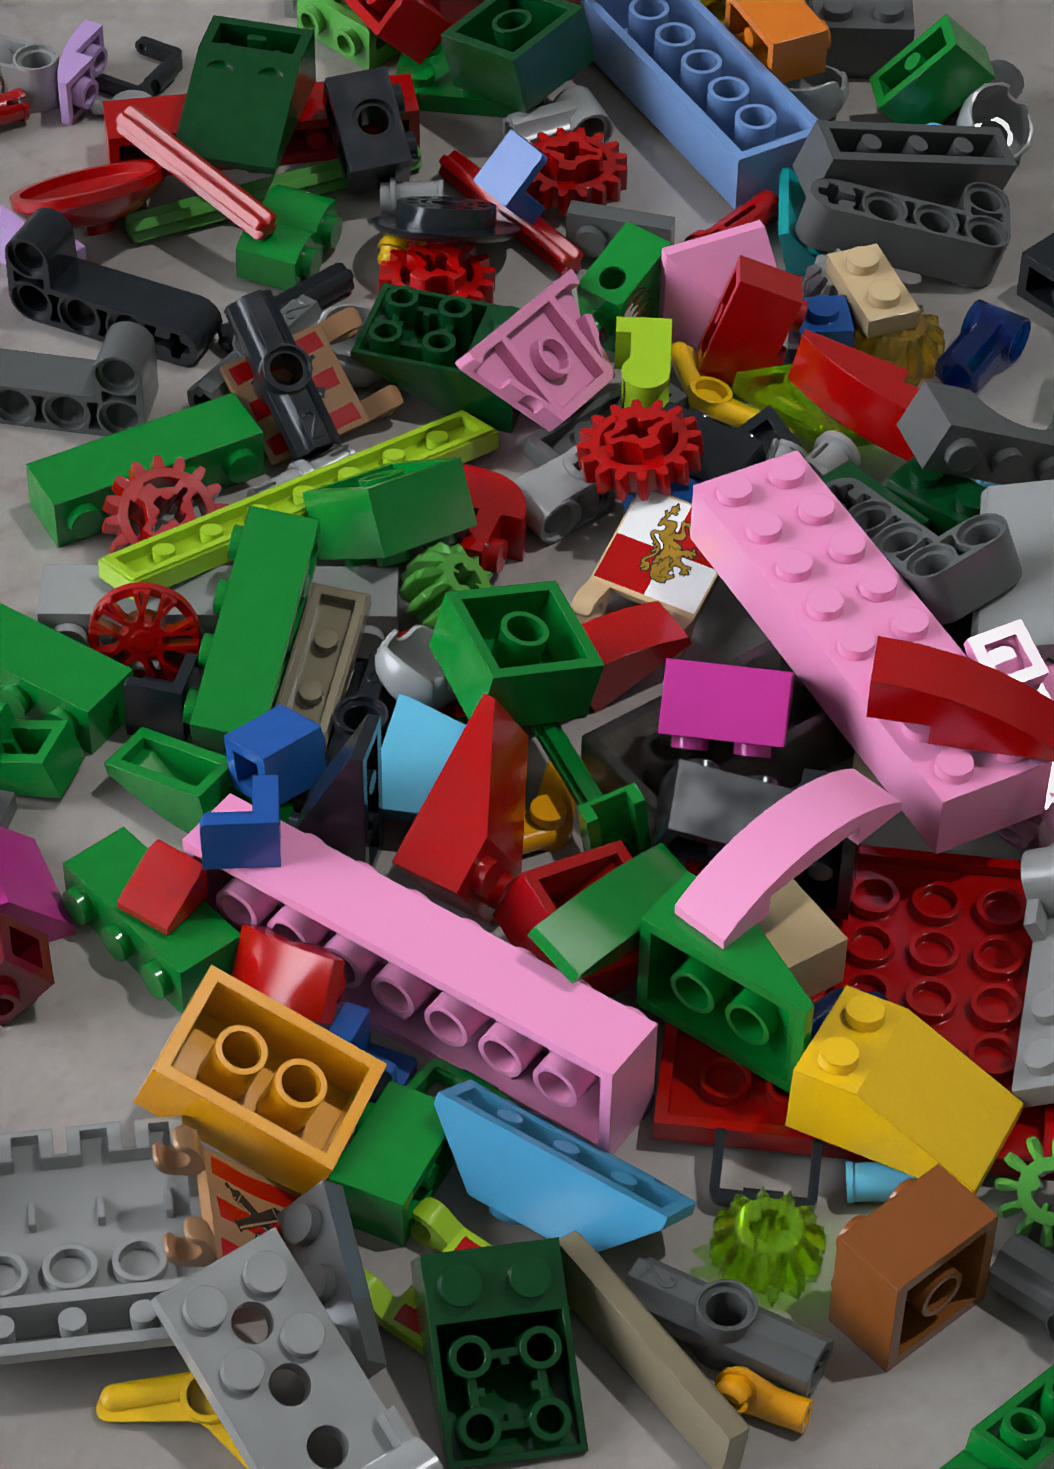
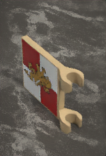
[571,490,721,659]

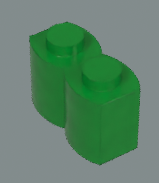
[236,184,343,290]

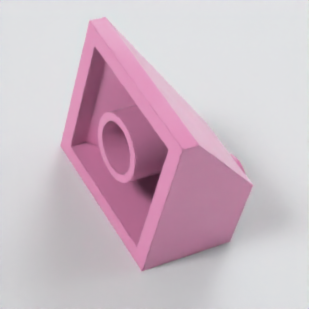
[658,220,777,348]

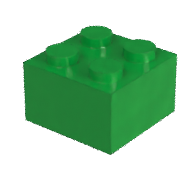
[302,457,477,567]
[429,580,605,726]

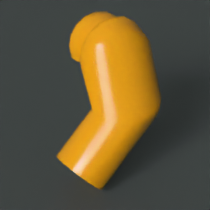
[714,1366,814,1434]

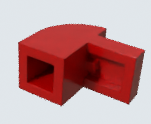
[452,463,526,574]

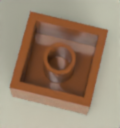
[828,1164,999,1373]

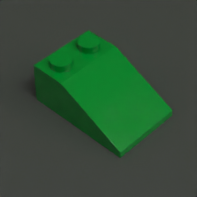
[636,871,814,1094]

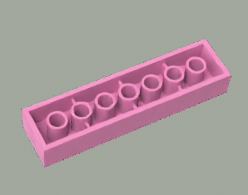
[690,450,1053,854]
[182,793,658,1155]

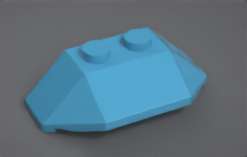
[434,1079,697,1253]

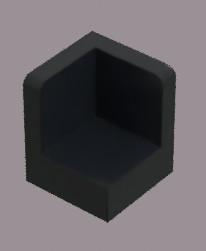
[123,653,201,742]

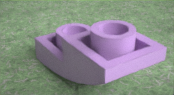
[57,19,108,126]

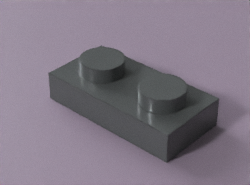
[566,200,675,260]

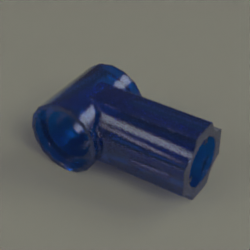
[935,299,1031,393]

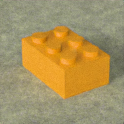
[133,964,387,1196]

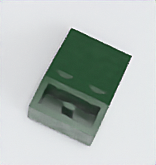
[176,15,316,175]
[351,283,521,434]
[410,1237,589,1469]

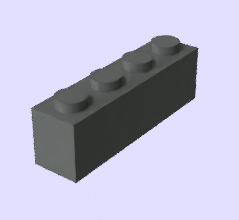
[792,120,1018,208]

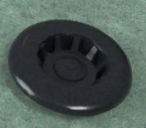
[371,196,521,244]

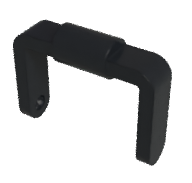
[95,36,183,97]
[709,1128,823,1219]

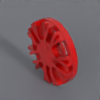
[88,582,201,681]

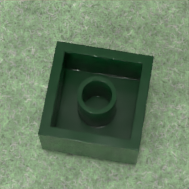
[440,0,596,113]

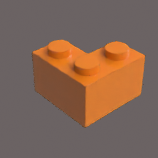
[725,0,831,83]

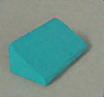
[778,167,828,275]

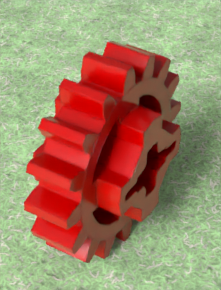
[525,127,628,216]
[378,240,495,304]
[576,399,704,501]
[102,455,228,553]

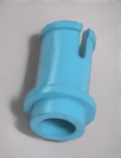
[845,1161,918,1204]

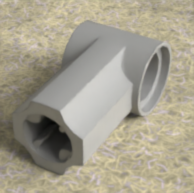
[502,85,614,144]

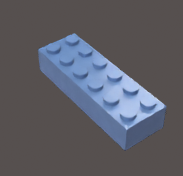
[580,0,819,210]

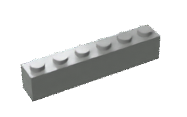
[37,564,399,658]

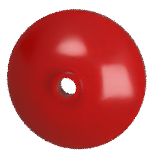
[9,159,167,236]

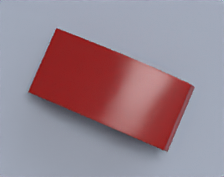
[232,923,345,1025]

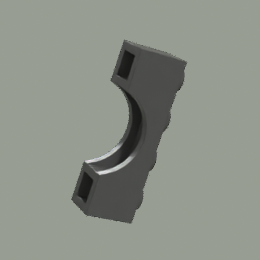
[897,381,1054,485]

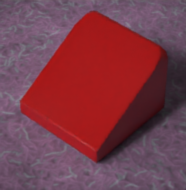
[117,839,208,936]

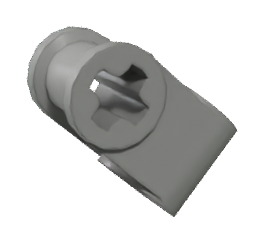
[0,34,60,112]
[514,445,615,543]

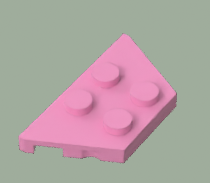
[455,268,616,432]

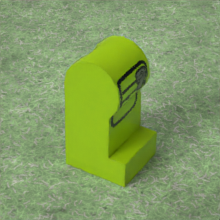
[614,316,672,409]

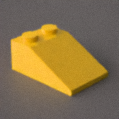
[785,985,1024,1196]

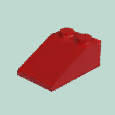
[392,693,528,926]

